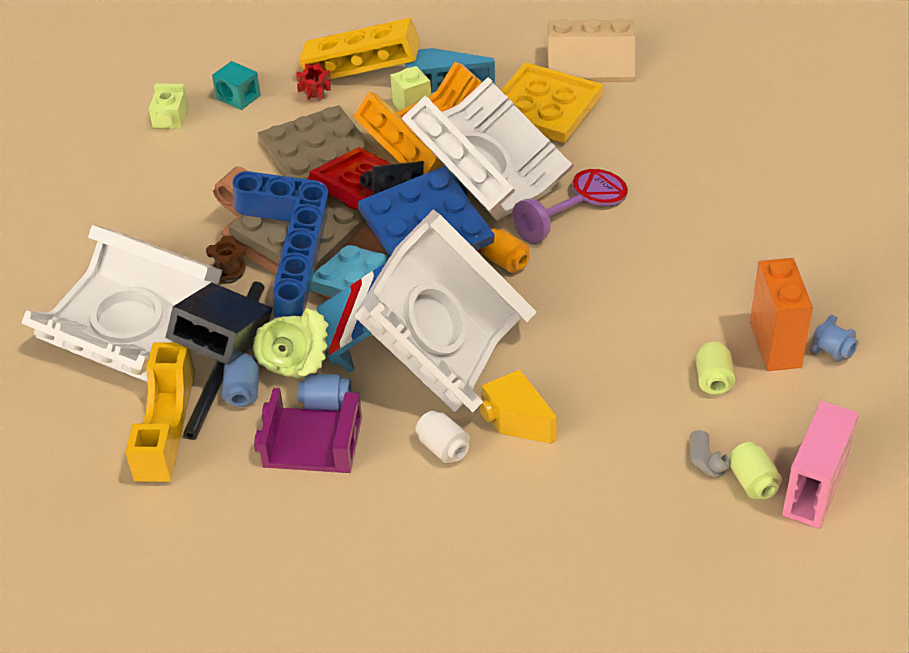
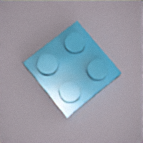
[310,245,390,297]

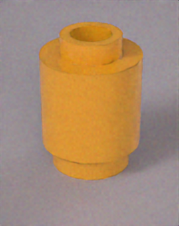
[481,228,530,273]

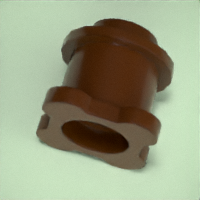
[206,236,246,280]

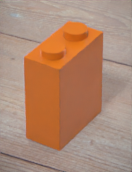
[750,257,813,371]

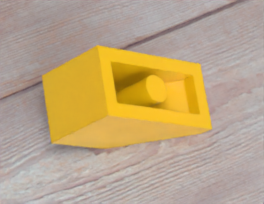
[479,369,557,444]

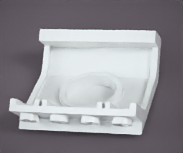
[402,77,574,221]
[354,209,537,412]
[22,225,222,382]

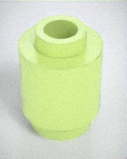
[696,341,735,394]
[730,442,782,499]

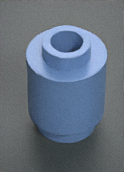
[222,354,260,407]
[298,374,351,410]

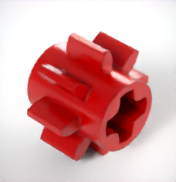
[296,63,331,100]

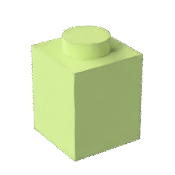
[390,66,431,111]

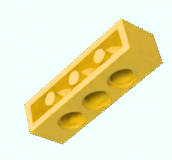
[299,17,420,80]

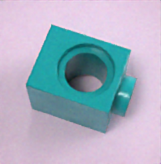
[212,61,261,110]

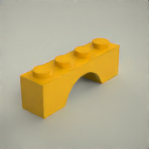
[125,342,195,482]

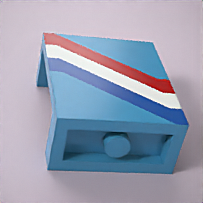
[316,264,385,373]

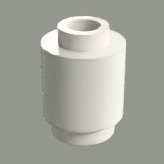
[416,411,470,463]

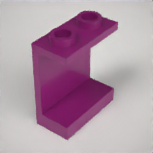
[254,388,362,473]

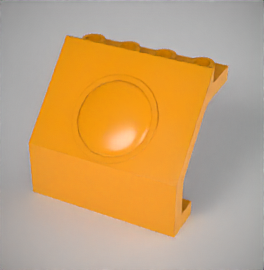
[353,62,482,174]

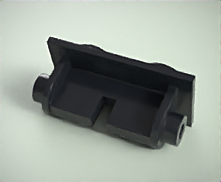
[360,161,424,195]

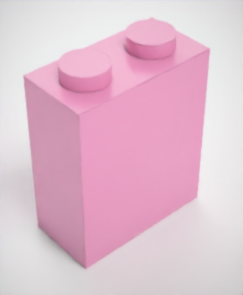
[782,401,859,529]

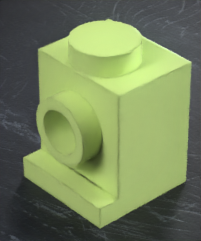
[148,83,189,129]

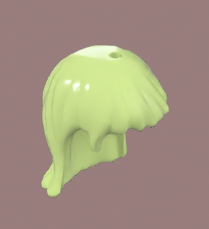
[252,307,328,379]

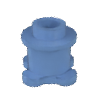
[811,315,858,362]

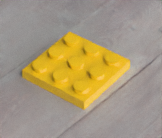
[500,62,604,143]

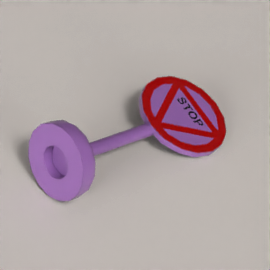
[512,169,628,243]

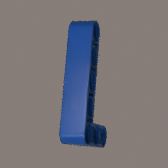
[232,171,328,318]

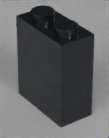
[165,282,273,365]

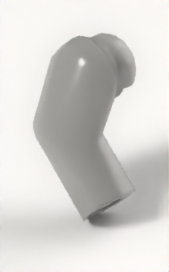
[690,430,730,477]

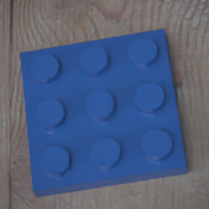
[358,166,495,256]

